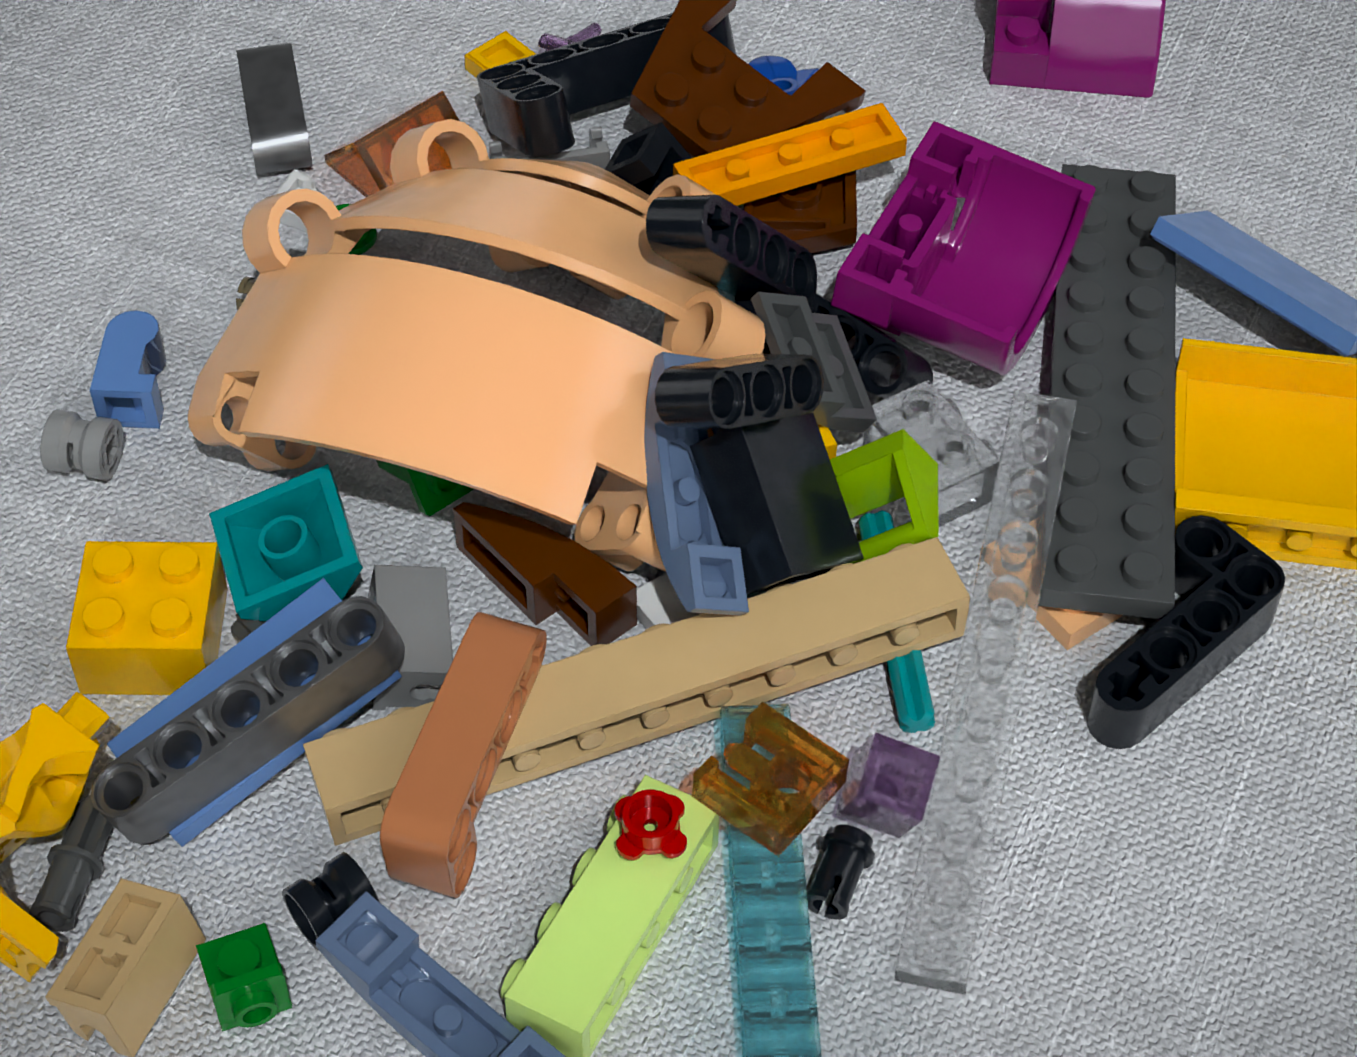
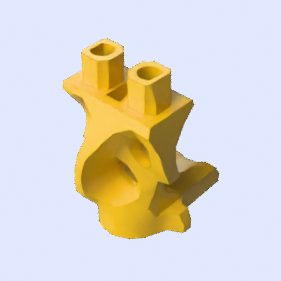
[0,692,109,983]

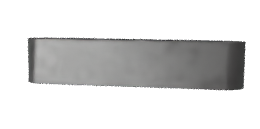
[90,596,405,844]

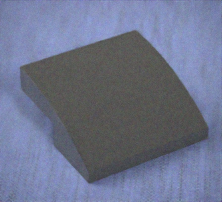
[751,292,877,433]

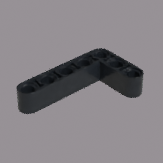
[477,13,736,157]

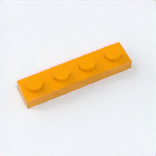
[673,103,907,206]

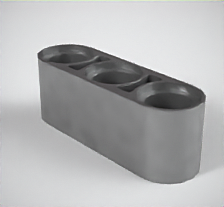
[236,43,313,174]

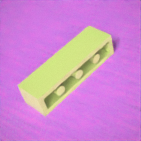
[501,775,720,1057]

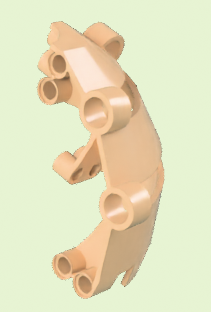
[187,119,766,572]

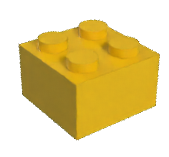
[66,541,228,695]

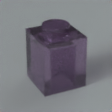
[835,732,941,838]

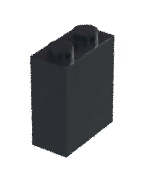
[690,413,864,595]

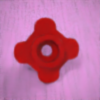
[614,789,687,860]

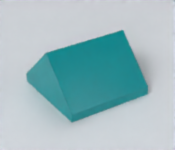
[209,464,363,621]

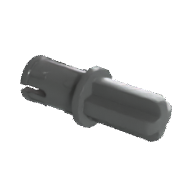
[29,795,113,932]

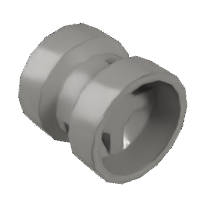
[40,409,123,480]

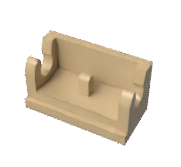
[45,878,206,1057]

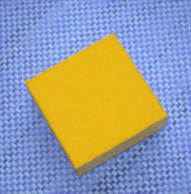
[464,31,536,78]

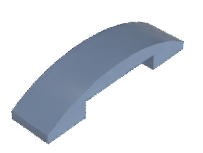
[644,352,749,616]
[315,891,566,1057]

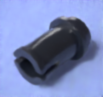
[804,824,875,920]

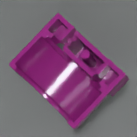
[990,0,1166,98]
[831,121,1096,375]

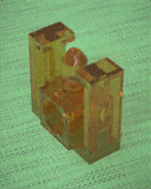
[692,701,850,857]

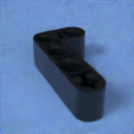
[646,195,817,354]
[1087,515,1285,749]

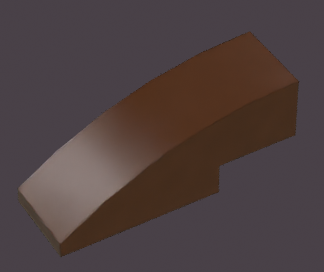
[453,502,637,646]

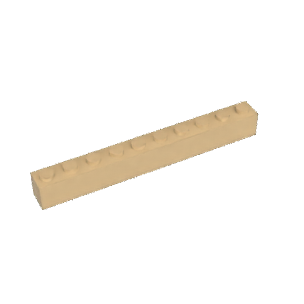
[303,537,970,846]

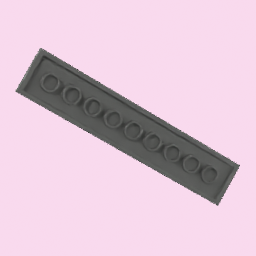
[1039,164,1176,619]

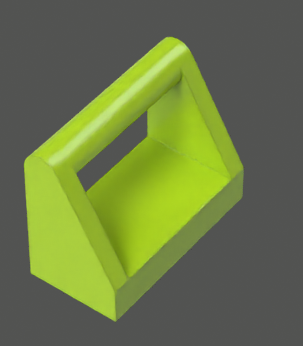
[830,429,939,564]

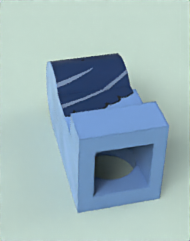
[90,310,166,429]

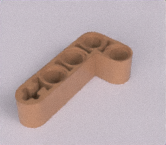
[380,612,547,898]

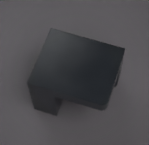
[605,122,692,196]

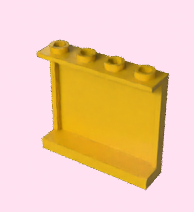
[1175,338,1357,570]

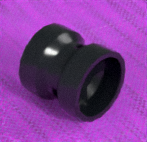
[282,852,379,950]

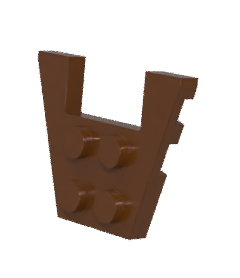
[630,0,866,157]
[687,151,857,253]

